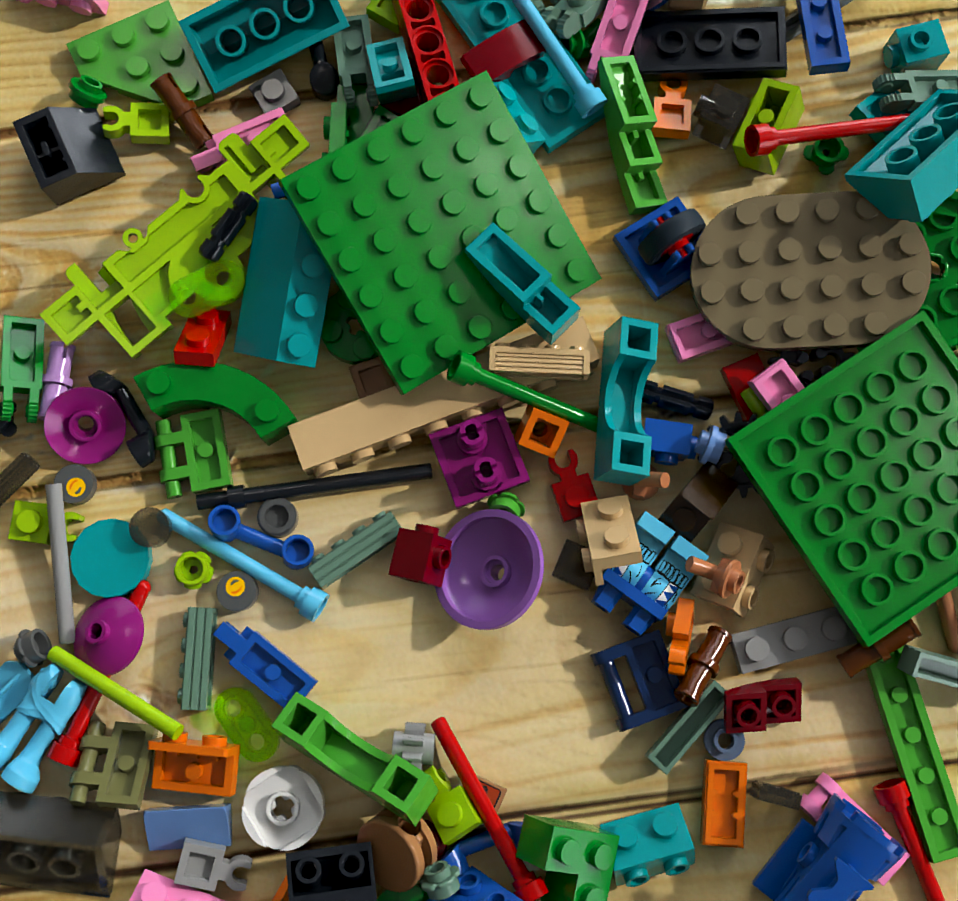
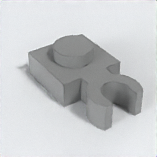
[174,837,253,892]

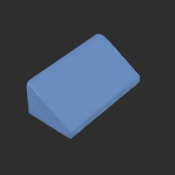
[143,803,232,851]

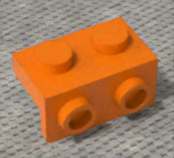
[147,731,241,797]

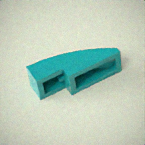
[465,222,580,345]

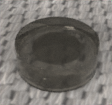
[129,507,172,548]

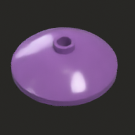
[435,509,544,630]

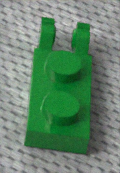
[0,315,45,423]

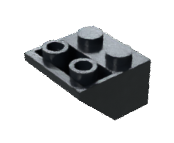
[12,107,126,205]
[286,841,377,901]

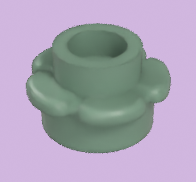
[420,860,460,901]

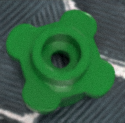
[803,138,849,175]

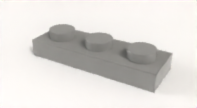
[730,606,858,674]

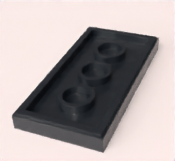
[634,6,787,82]

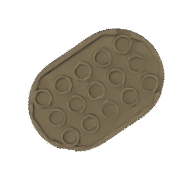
[690,191,931,352]

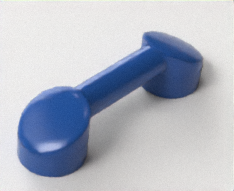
[208,505,314,570]
[439,821,523,875]

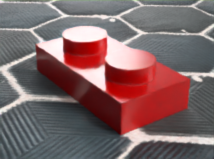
[173,307,232,367]

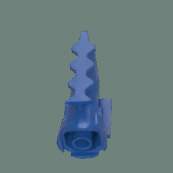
[752,793,907,901]

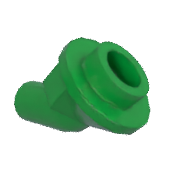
[558,18,601,62]

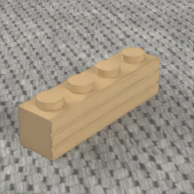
[489,343,590,380]

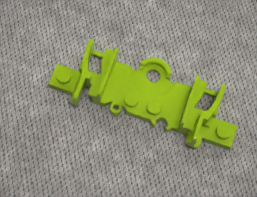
[39,114,310,359]

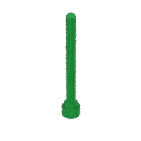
[447,350,598,433]

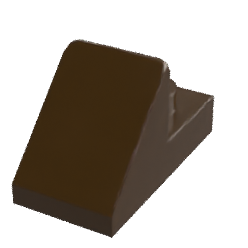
[658,461,739,543]

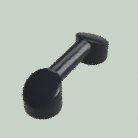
[309,41,340,101]
[88,370,157,468]

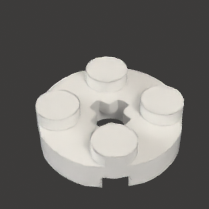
[241,765,326,851]

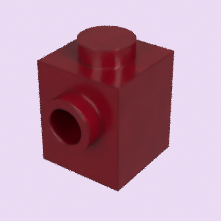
[388,524,452,588]

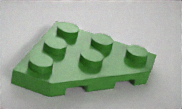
[66,0,215,108]

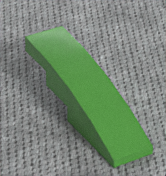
[598,55,668,215]

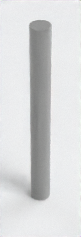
[45,483,75,644]

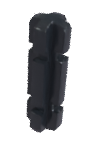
[199,191,258,263]
[642,380,714,421]

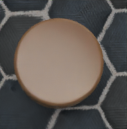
[357,808,437,892]

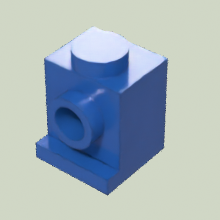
[642,418,698,466]

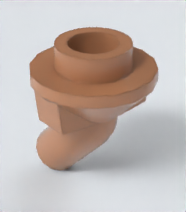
[622,464,670,501]
[685,556,745,599]

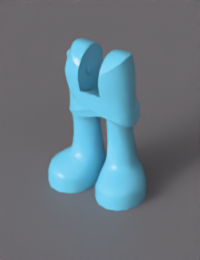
[0,663,88,794]

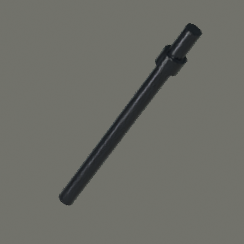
[196,463,433,510]

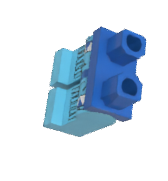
[591,511,709,636]

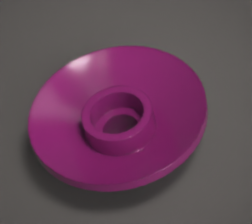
[44,387,126,464]
[73,596,144,676]

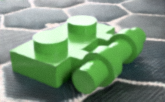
[154,408,234,499]

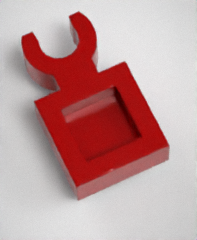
[548,449,598,523]

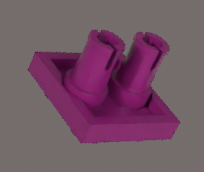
[429,407,530,510]

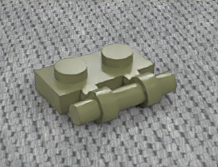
[69,721,158,810]

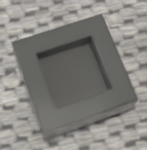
[248,68,301,114]

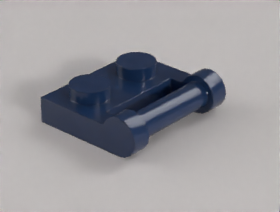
[590,629,689,732]

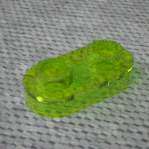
[168,260,245,318]
[214,687,280,762]

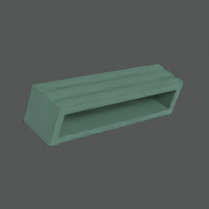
[308,511,402,589]
[177,607,218,711]
[896,644,958,688]
[645,679,727,775]

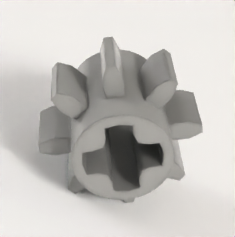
[392,722,436,770]

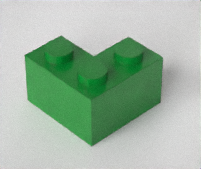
[515,814,620,901]

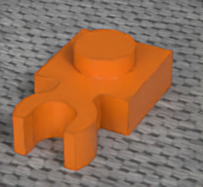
[651,81,692,140]
[665,597,695,676]

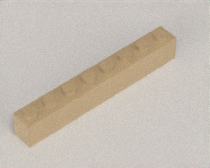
[287,316,600,478]

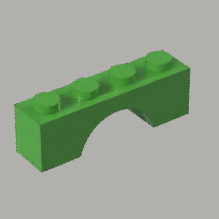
[271,692,439,827]

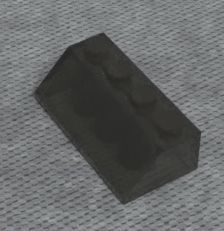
[0,791,122,898]

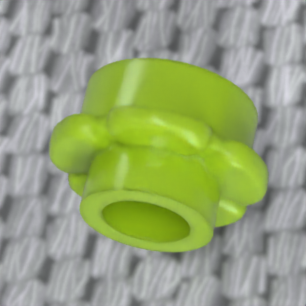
[174,551,214,590]

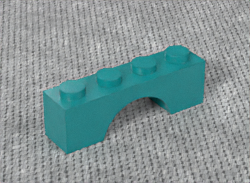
[593,316,659,486]

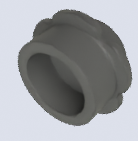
[13,629,52,668]

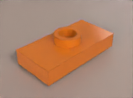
[700,759,747,848]

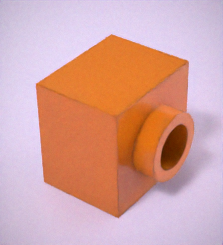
[514,405,570,458]

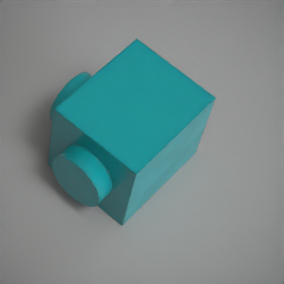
[883,19,950,73]

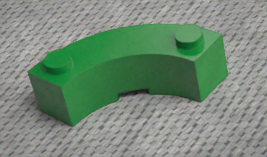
[133,363,299,446]

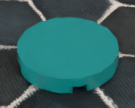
[70,519,153,598]

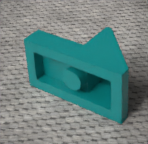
[366,36,417,105]

